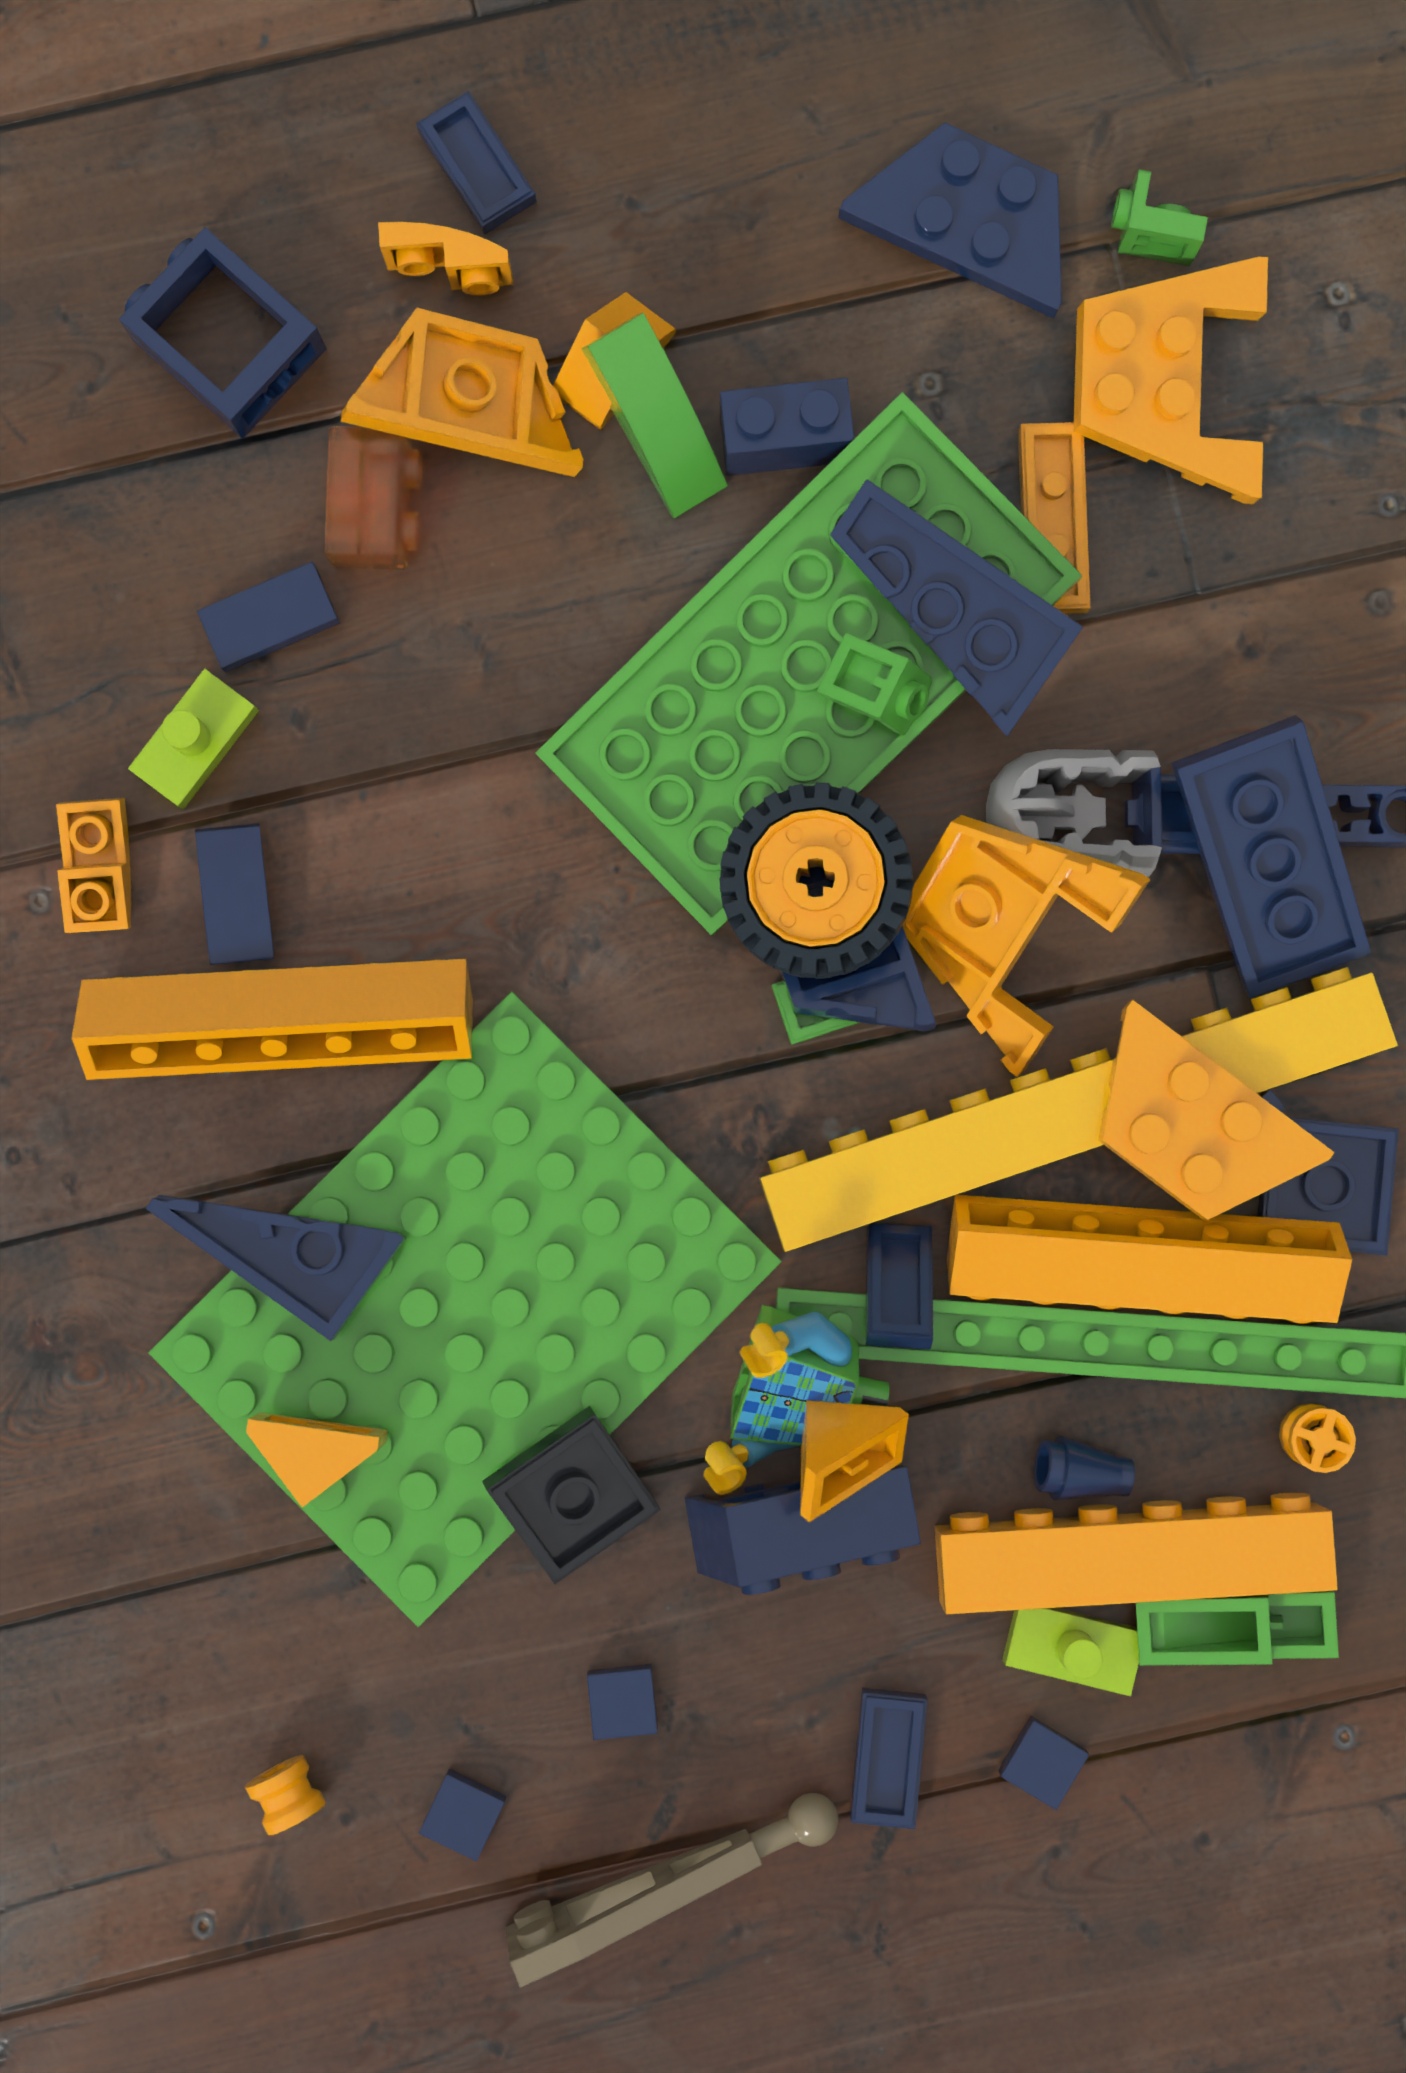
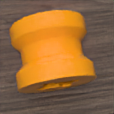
[1279,1403,1356,1473]
[245,1755,326,1835]

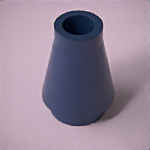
[1034,1436,1135,1500]

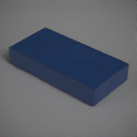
[416,90,537,235]
[197,561,340,673]
[865,1222,933,1350]
[850,1688,928,1829]

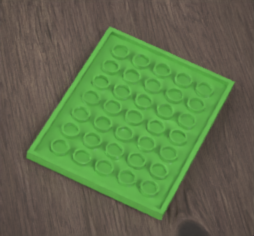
[148,991,782,1627]

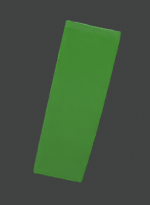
[581,313,728,518]
[1136,1591,1339,1665]

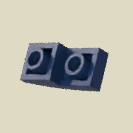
[195,823,274,965]

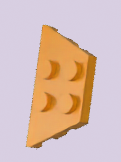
[340,308,583,477]
[1098,1000,1335,1220]

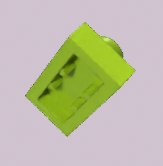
[128,669,259,810]
[1002,1608,1139,1697]

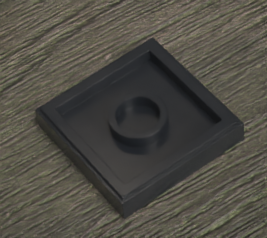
[482,1406,661,1584]

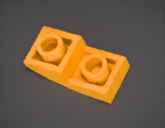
[378,222,513,296]
[56,798,131,933]

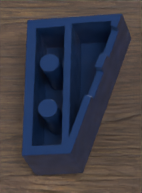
[684,1465,921,1595]

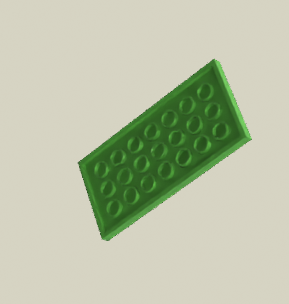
[535,392,1082,936]

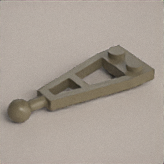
[505,1792,839,1988]

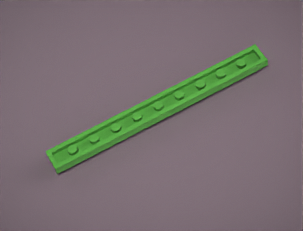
[776,1287,1406,1398]

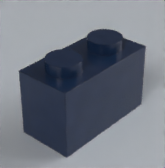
[719,377,854,476]

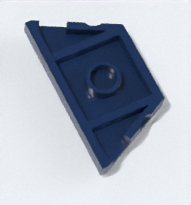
[838,123,1062,319]
[781,867,936,1031]

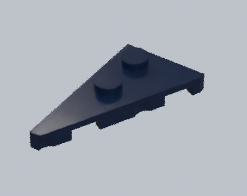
[145,1195,407,1341]

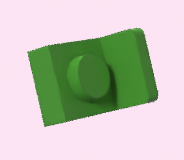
[1111,169,1208,266]
[817,633,932,735]

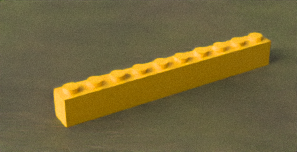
[759,967,1398,1252]

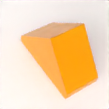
[553,292,676,430]
[800,1400,909,1522]
[246,1412,388,1507]

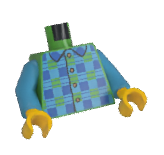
[703,1305,889,1495]

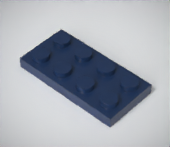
[1171,715,1371,999]

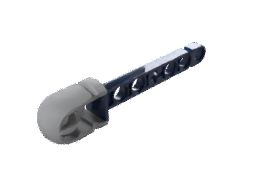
[986,749,1406,877]

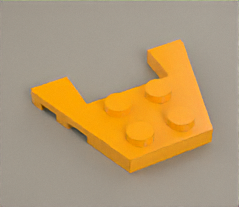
[1073,256,1268,504]
[902,815,1151,1077]

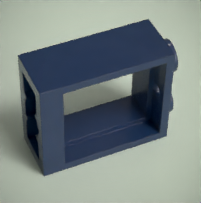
[118,227,327,439]

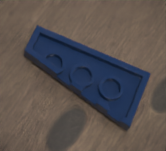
[830,479,1083,736]

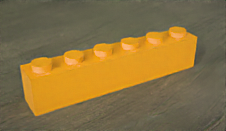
[72,959,473,1080]
[946,1195,1352,1324]
[935,1493,1338,1614]

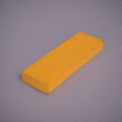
[1018,422,1090,614]

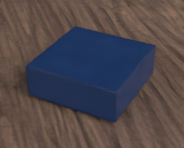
[587,1664,658,1740]
[998,1716,1089,1810]
[418,1769,507,1862]

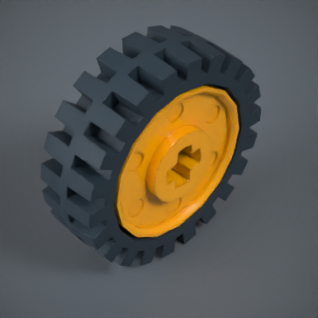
[719,782,913,979]

